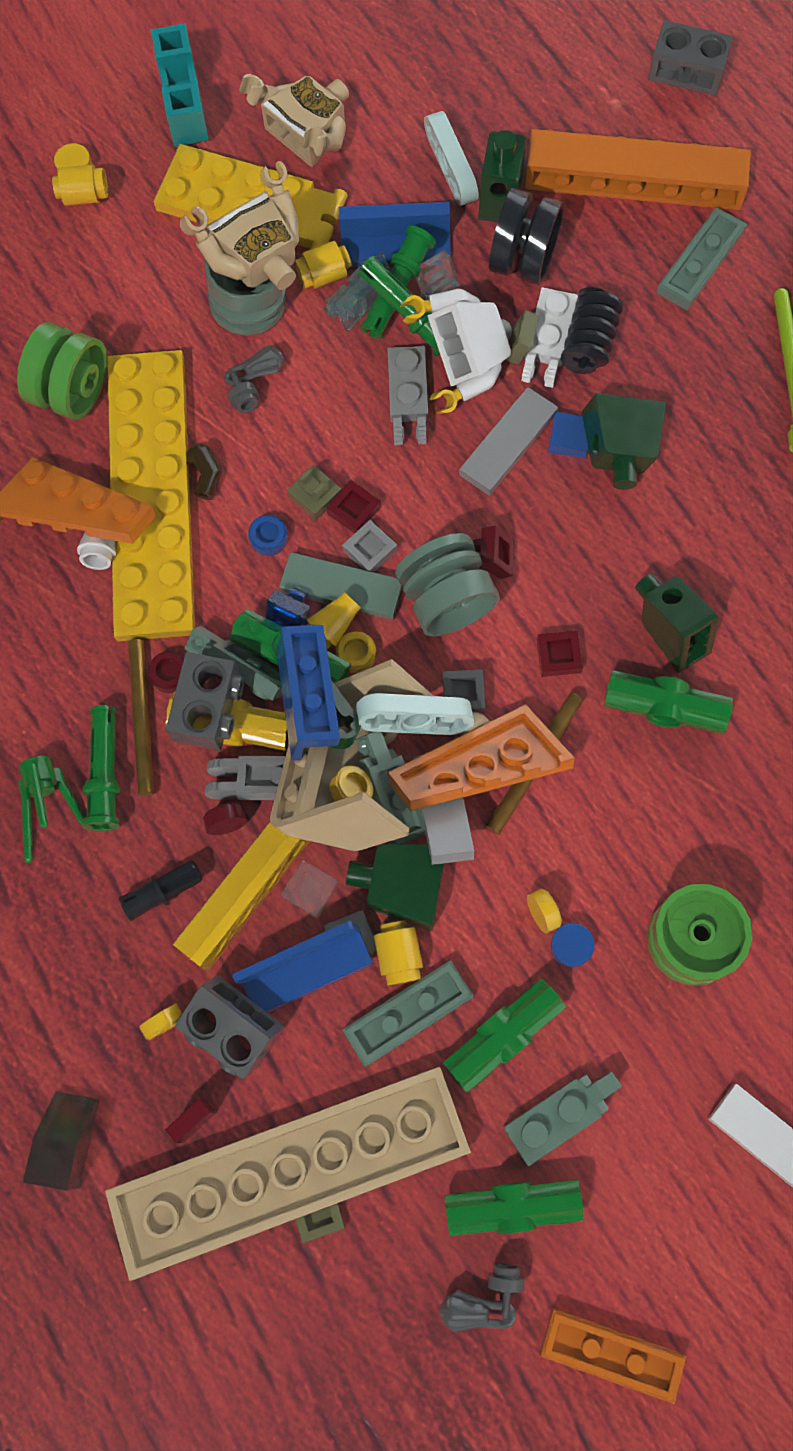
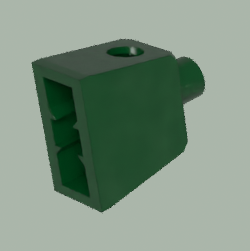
[478,130,526,222]
[582,393,666,490]
[635,573,719,673]
[346,844,444,931]

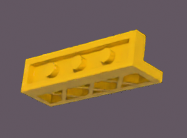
[173,822,310,972]

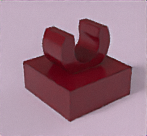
[473,525,514,579]

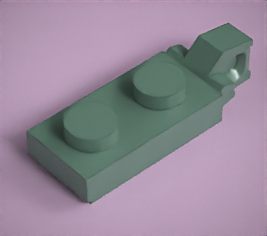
[184,626,283,701]
[356,732,426,844]
[503,1072,622,1167]

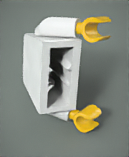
[400,289,512,414]

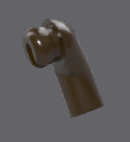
[186,443,222,500]

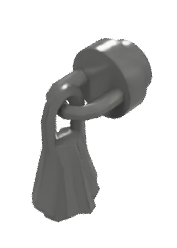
[224,345,284,413]
[439,1263,525,1333]

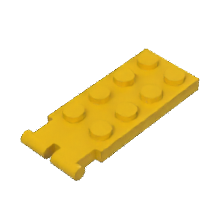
[153,144,348,250]

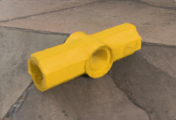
[166,692,289,751]

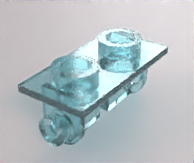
[324,252,390,331]

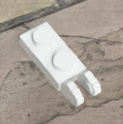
[521,287,578,388]

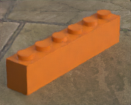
[525,129,751,210]

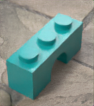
[150,23,209,147]

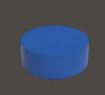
[248,515,288,556]
[551,923,594,968]

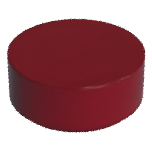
[148,651,184,693]
[203,803,247,835]

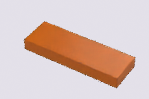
[539,1308,687,1404]

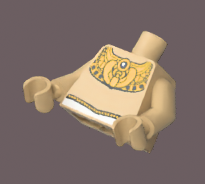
[239,74,349,167]
[180,161,299,290]

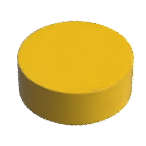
[54,143,92,171]
[336,631,376,674]
[330,766,374,801]
[527,889,562,934]
[139,1004,182,1041]

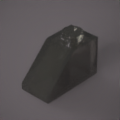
[23,1091,100,1191]

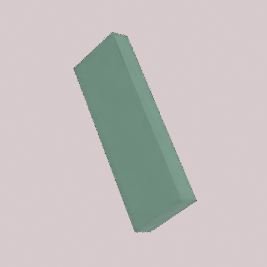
[656,207,747,311]
[279,552,403,620]
[342,960,474,1068]

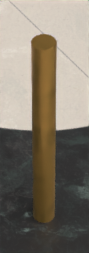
[128,639,155,797]
[485,692,584,835]

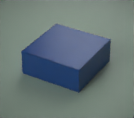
[548,412,588,459]

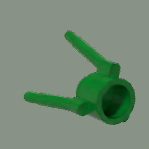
[18,756,86,863]

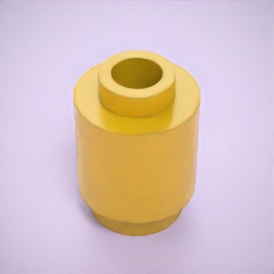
[52,165,109,206]
[294,240,352,289]
[374,921,423,986]

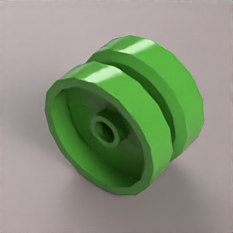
[17,321,107,421]
[646,884,753,986]

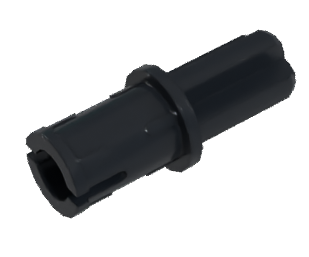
[119,861,203,921]

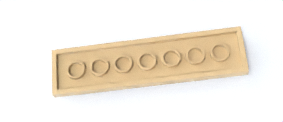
[105,1067,471,1281]

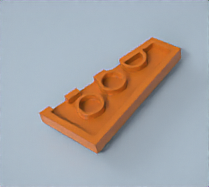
[0,457,156,544]
[388,705,575,811]

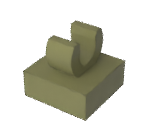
[287,465,342,521]

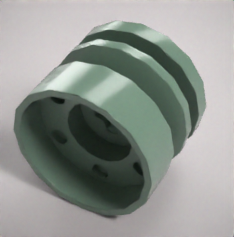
[204,260,286,336]
[395,533,500,637]

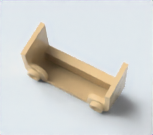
[270,659,433,851]

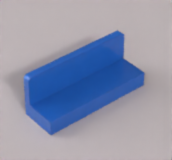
[339,202,451,267]
[277,625,340,761]
[232,921,375,1013]

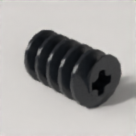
[560,287,624,374]

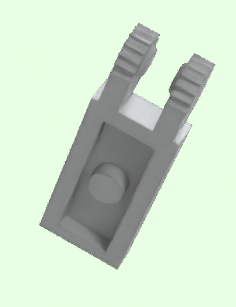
[388,346,428,445]
[205,756,286,800]

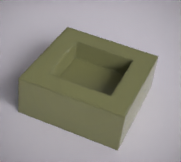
[505,310,539,365]
[295,1203,345,1244]

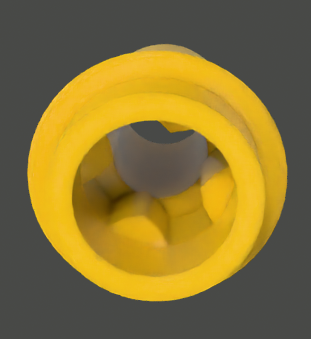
[307,592,361,650]

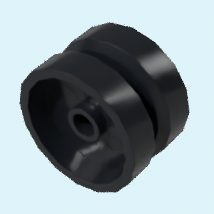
[489,187,564,285]

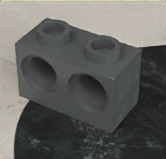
[648,20,733,96]
[165,652,244,751]
[175,975,285,1080]

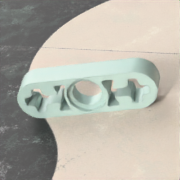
[424,111,479,206]
[356,693,474,735]

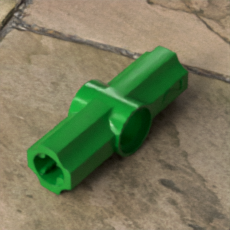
[229,609,351,683]
[604,670,733,734]
[443,979,566,1093]
[444,1180,584,1236]

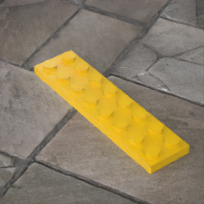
[108,350,195,642]

